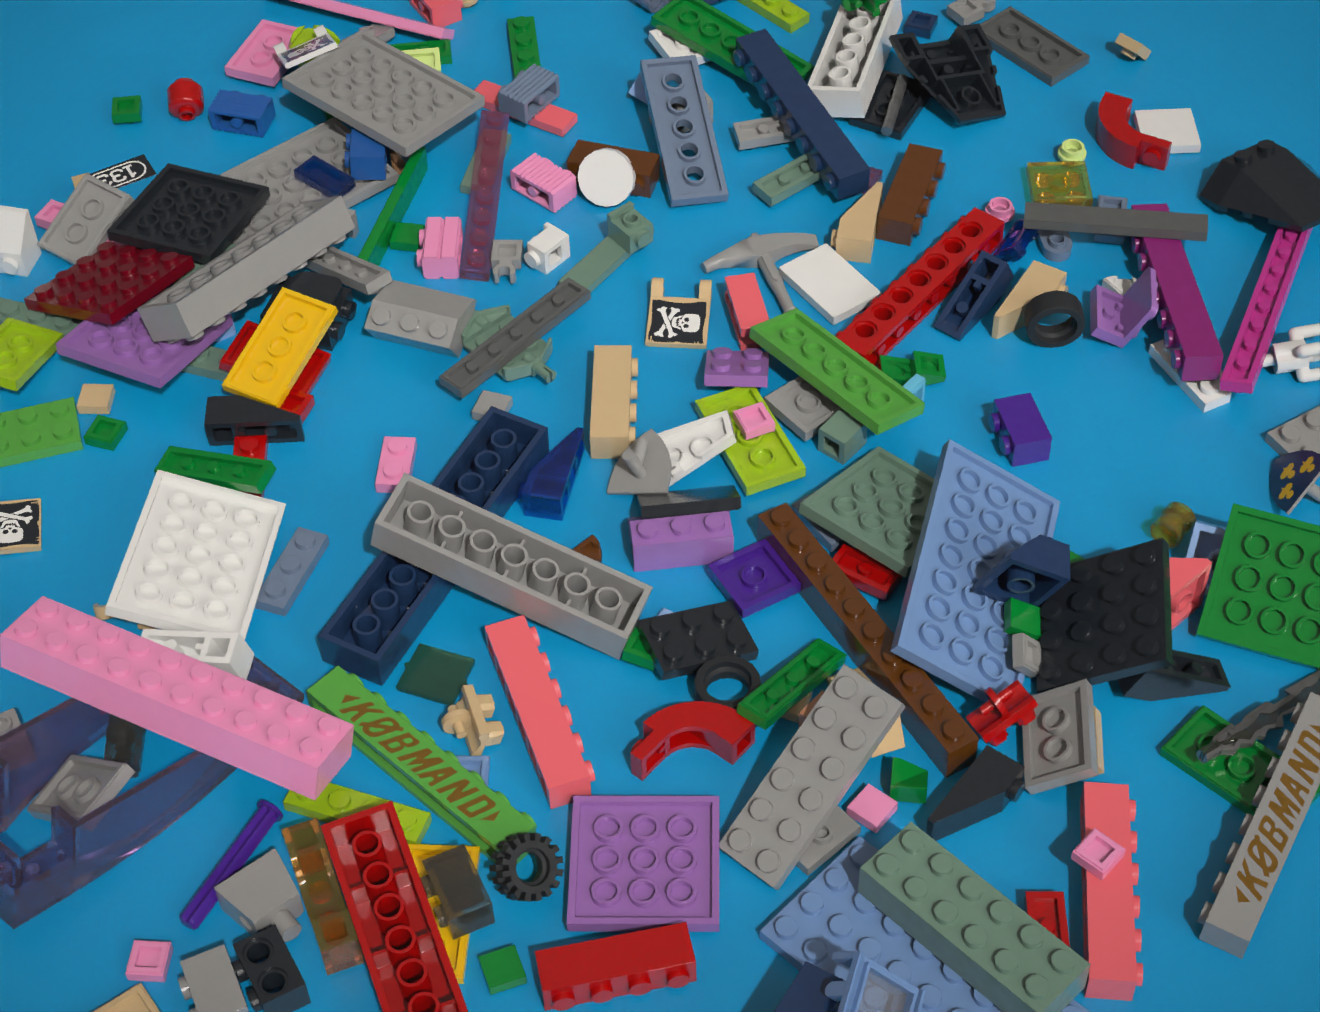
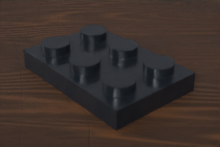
[636,600,759,680]

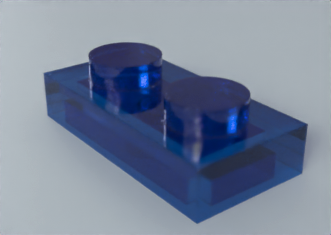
[993,218,1038,262]

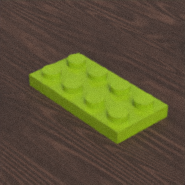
[695,387,806,496]

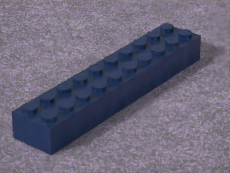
[318,406,549,686]

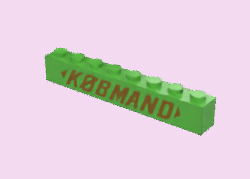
[306,666,537,865]

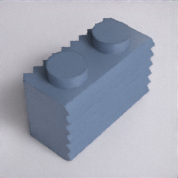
[498,63,560,124]

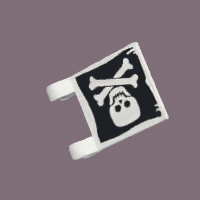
[273,25,338,69]

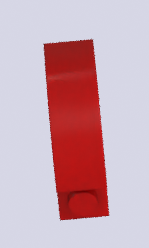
[1095,92,1172,171]
[630,701,755,781]

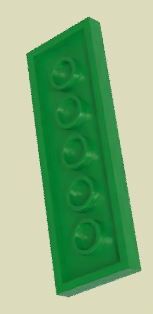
[651,0,814,86]

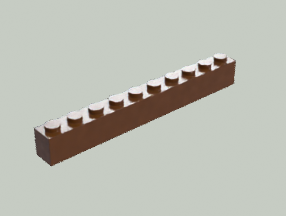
[757,503,979,778]

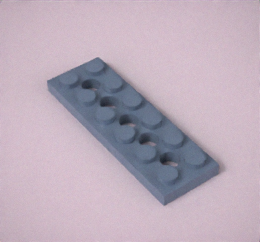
[640,55,729,207]

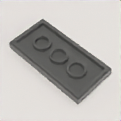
[980,6,1090,87]

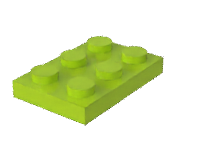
[0,317,63,392]

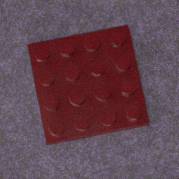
[24,242,195,325]

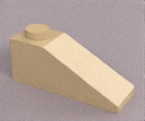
[831,182,883,264]
[991,260,1069,339]

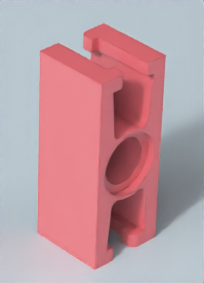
[725,272,769,351]

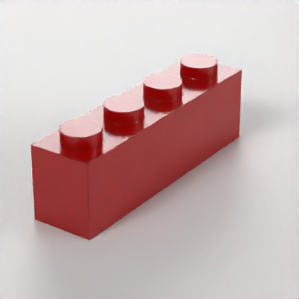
[535,922,697,1011]

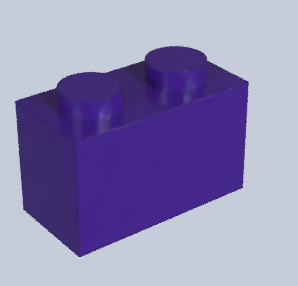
[988,393,1052,467]

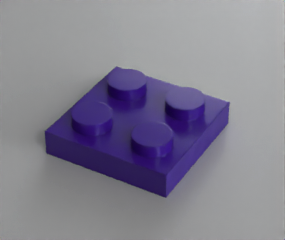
[708,539,801,619]

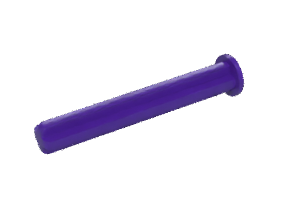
[179,800,283,930]

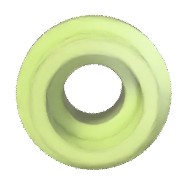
[1057,139,1087,165]

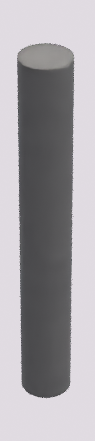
[881,74,908,136]

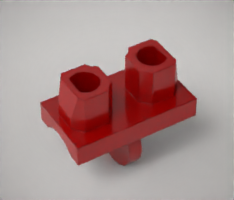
[965,680,1039,747]

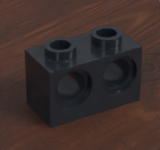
[231,925,311,1012]

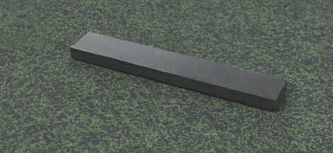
[1023,202,1208,241]
[439,277,591,398]

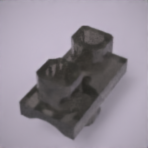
[104,714,146,778]

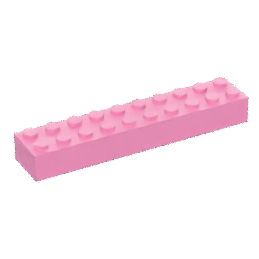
[0,596,354,800]

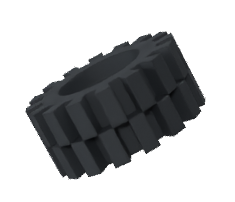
[490,833,564,902]

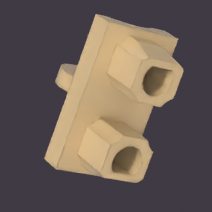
[441,684,504,756]

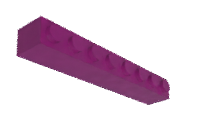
[1130,203,1224,381]

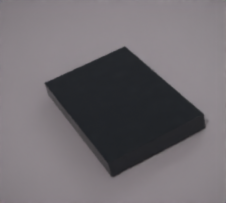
[849,70,931,141]
[637,485,741,519]

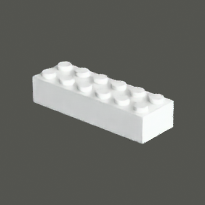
[807,0,903,118]

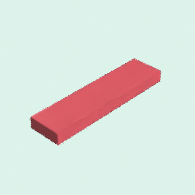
[474,80,578,137]

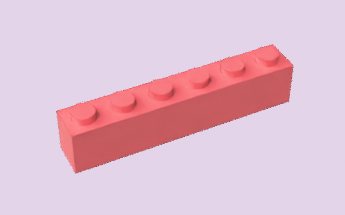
[484,615,595,809]
[1080,782,1143,1001]

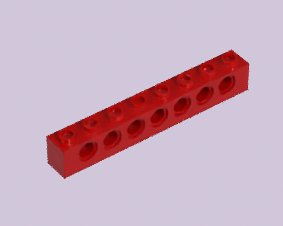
[835,207,1005,366]

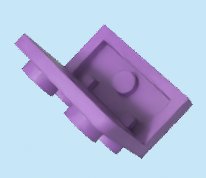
[1090,267,1159,348]

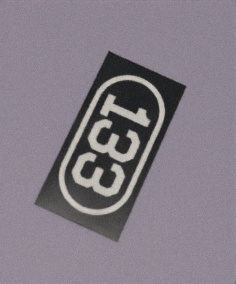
[90,154,156,189]

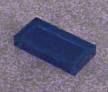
[294,155,356,197]

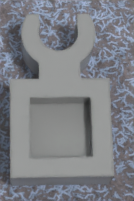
[946,0,996,26]
[491,240,524,283]

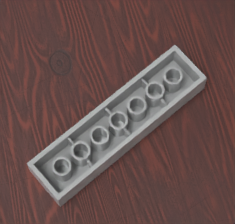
[137,195,356,344]
[370,473,653,660]

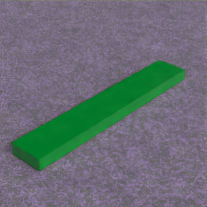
[358,147,428,266]

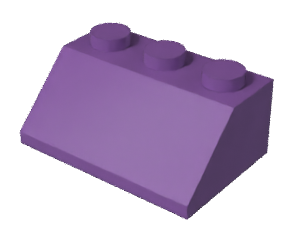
[627,511,734,572]

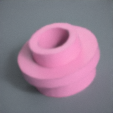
[985,197,1015,223]

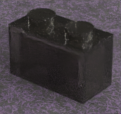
[420,844,495,940]

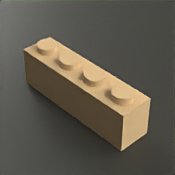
[590,345,638,459]

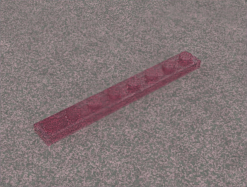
[460,110,510,282]

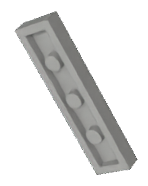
[305,245,393,295]

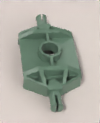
[461,305,556,383]

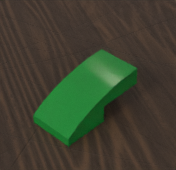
[876,350,946,386]

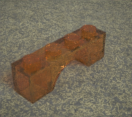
[281,818,364,976]

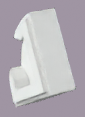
[1102,276,1137,295]

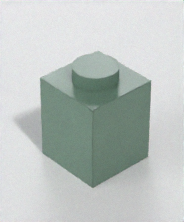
[818,408,867,465]

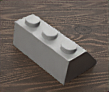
[364,280,477,358]

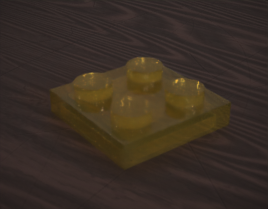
[1026,161,1093,206]

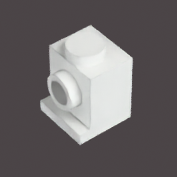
[524,222,570,275]

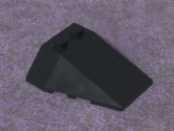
[888,23,1006,125]
[1199,139,1320,232]

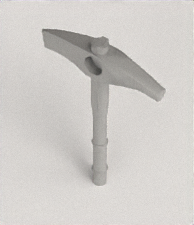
[701,232,819,313]

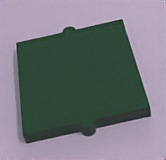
[396,643,475,706]

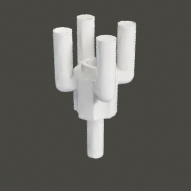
[1262,323,1320,383]

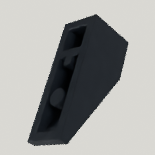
[204,395,305,446]
[1117,650,1231,701]
[926,745,1025,841]

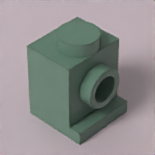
[607,201,653,254]

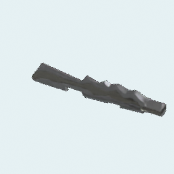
[1196,670,1320,763]

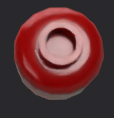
[167,78,204,121]

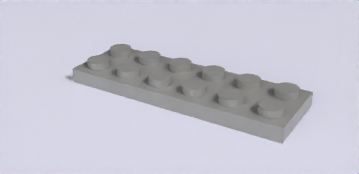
[719,664,906,890]

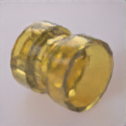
[1150,502,1196,548]

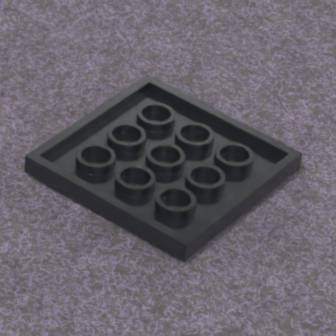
[107,163,270,264]
[1037,537,1173,693]

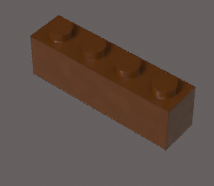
[876,143,946,246]

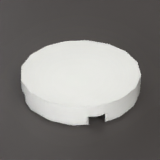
[578,148,636,207]

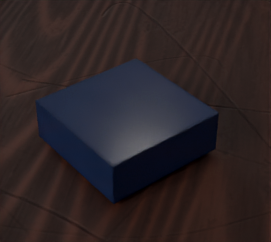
[904,10,938,39]

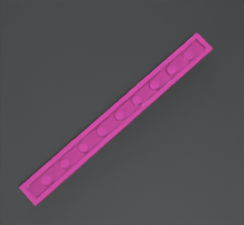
[1220,226,1313,394]

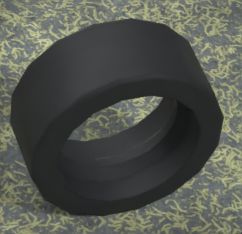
[1023,290,1085,348]
[694,655,761,710]

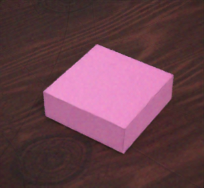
[733,402,775,440]
[846,783,898,833]
[1071,828,1126,880]
[125,940,173,982]

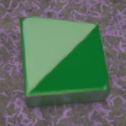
[890,757,928,804]

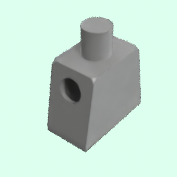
[214,848,304,942]

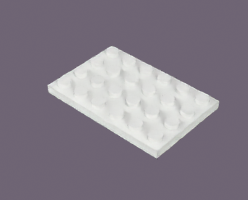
[105,470,286,640]

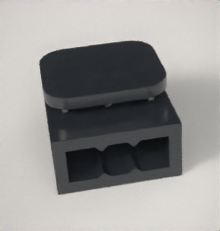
[260,271,357,351]

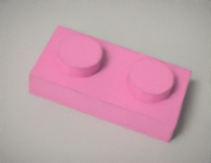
[375,436,417,493]

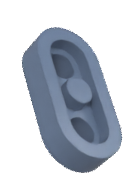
[1034,229,1073,262]

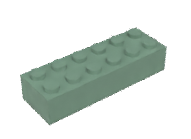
[858,822,1091,1012]

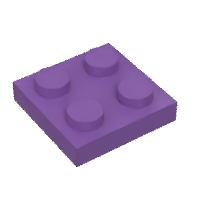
[704,347,769,388]

